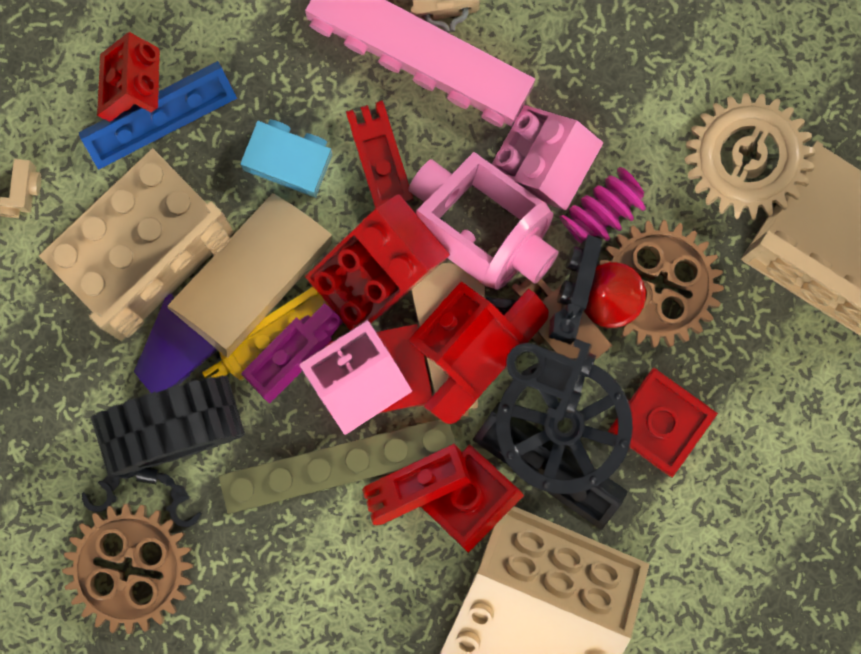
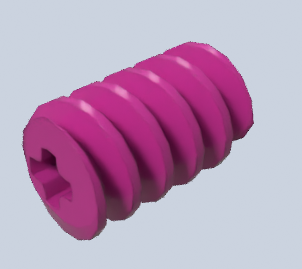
[559,167,646,244]

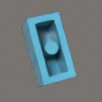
[240,119,332,198]

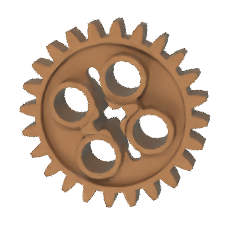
[598,220,724,348]
[62,504,194,634]

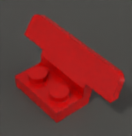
[408,281,549,424]

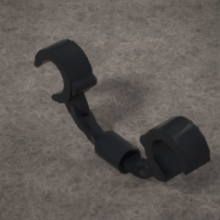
[82,467,202,527]

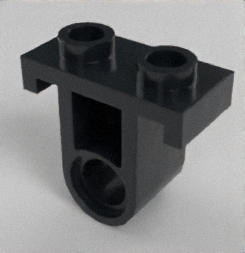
[506,338,597,421]

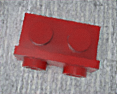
[97,32,160,122]

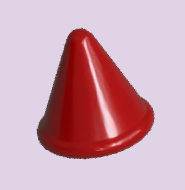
[584,262,646,328]

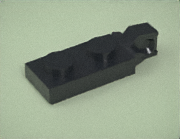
[548,235,602,345]

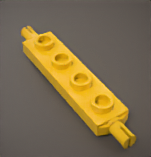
[202,287,333,381]

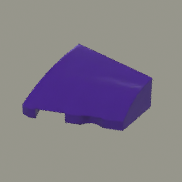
[134,293,217,393]

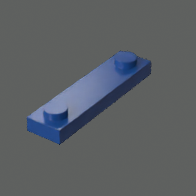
[78,61,237,170]

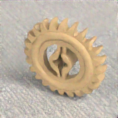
[685,93,815,220]

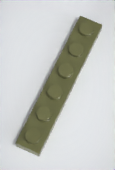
[219,419,456,514]

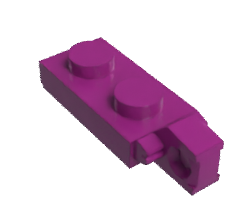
[241,303,343,403]

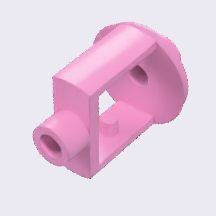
[409,152,559,290]

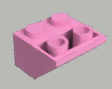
[492,105,603,210]
[299,320,412,435]

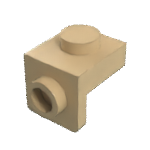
[0,159,41,218]

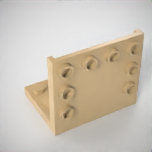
[740,141,861,336]
[39,148,235,341]
[440,506,649,654]

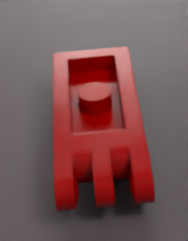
[345,100,414,209]
[362,443,471,526]

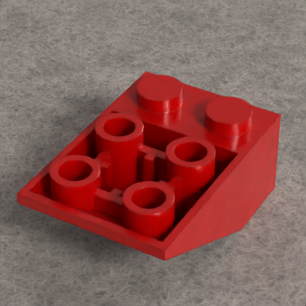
[305,194,450,331]

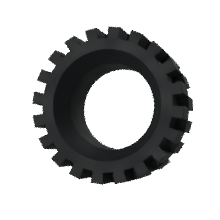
[91,376,245,477]

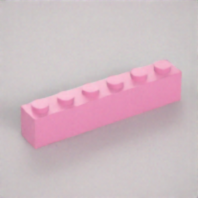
[305,0,535,127]

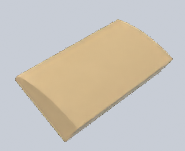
[168,193,332,358]

